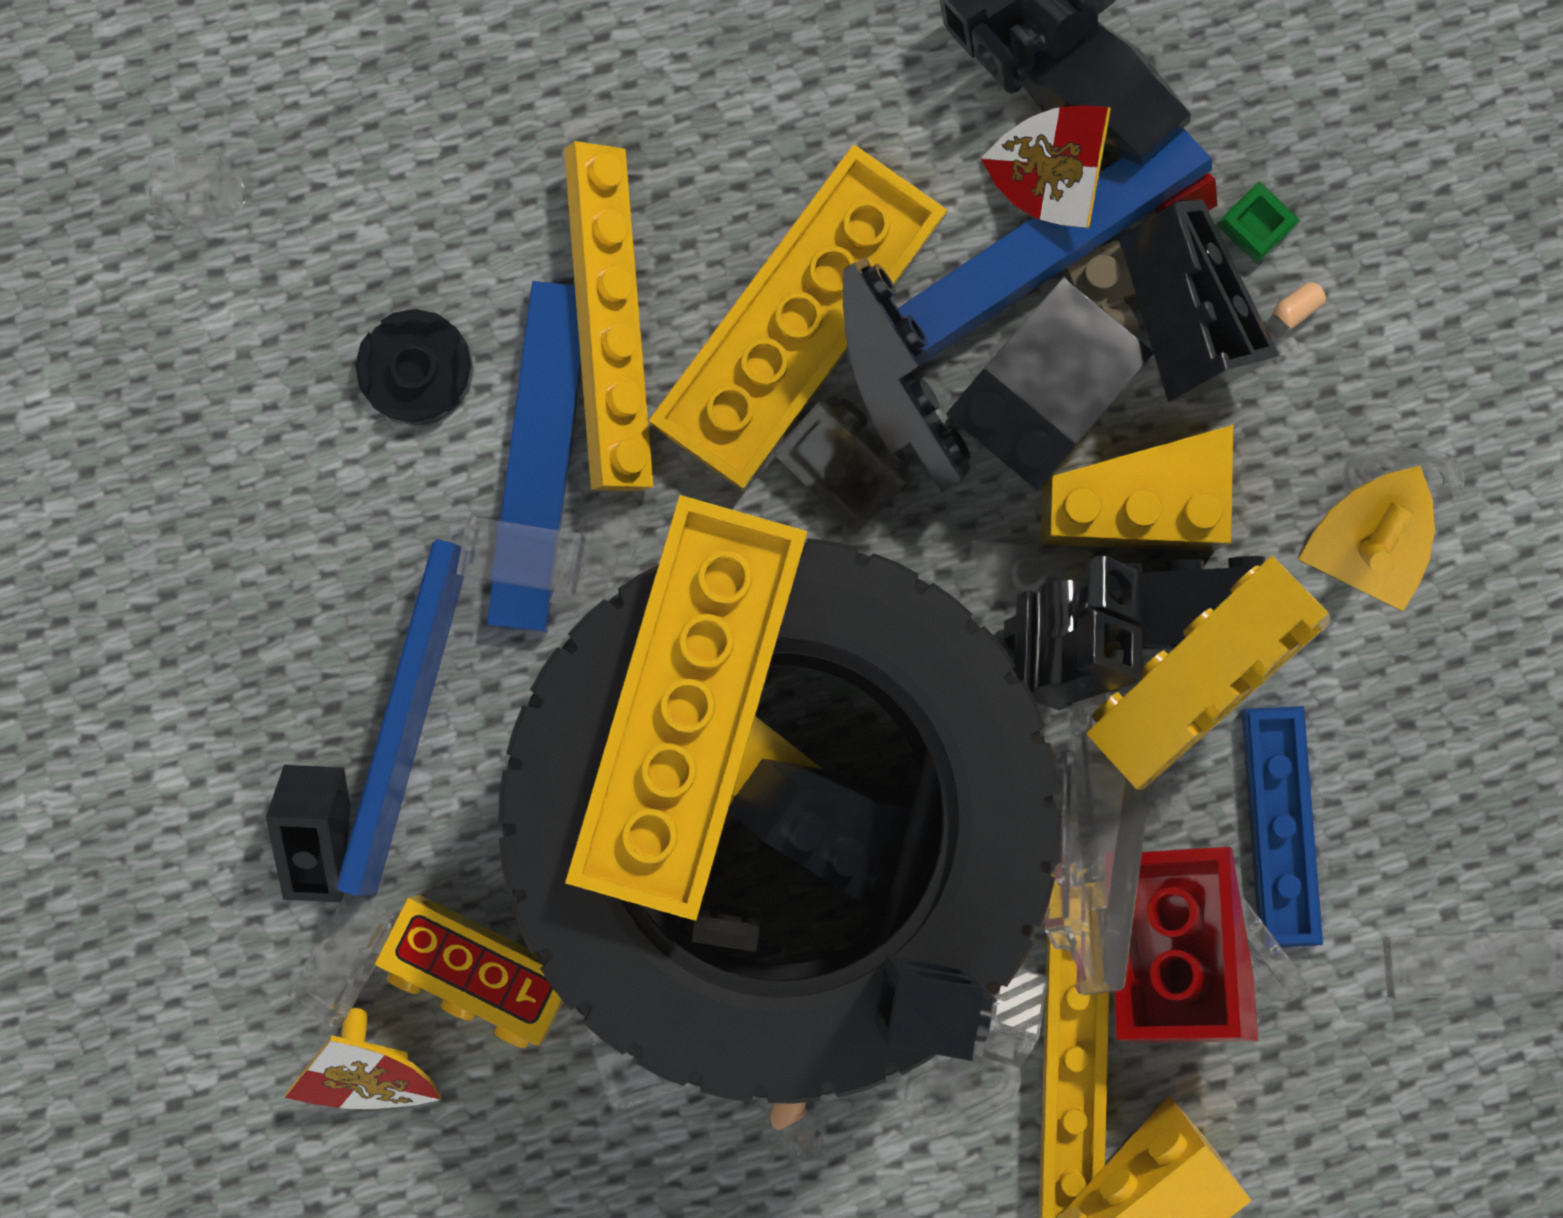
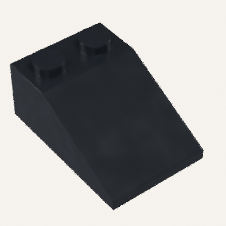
[946,277,1154,491]

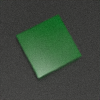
[1216,181,1301,264]

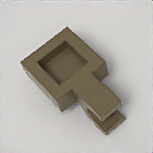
[1064,240,1140,335]

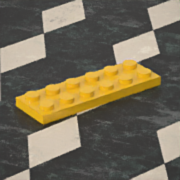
[648,144,947,492]
[565,495,808,921]

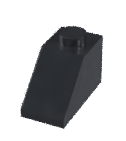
[266,765,350,903]

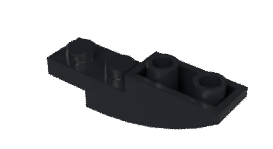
[843,257,971,492]

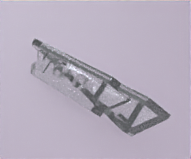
[1045,692,1151,995]

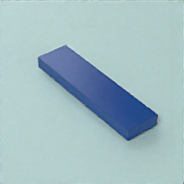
[1241,706,1323,948]

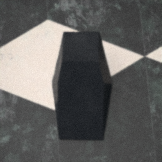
[1001,21,1191,165]

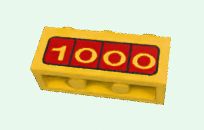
[374,894,564,1048]

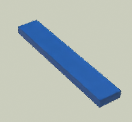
[898,128,1212,364]
[487,281,581,633]
[337,539,471,896]

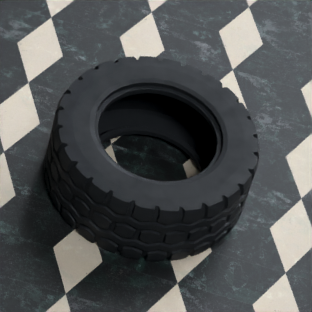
[498,538,1061,1104]

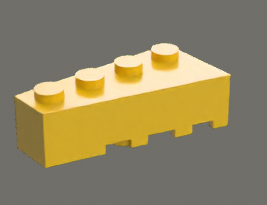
[1086,555,1331,790]

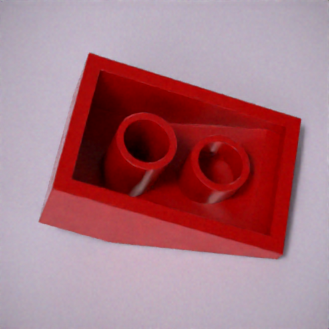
[1108,847,1258,1043]

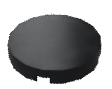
[355,309,474,426]

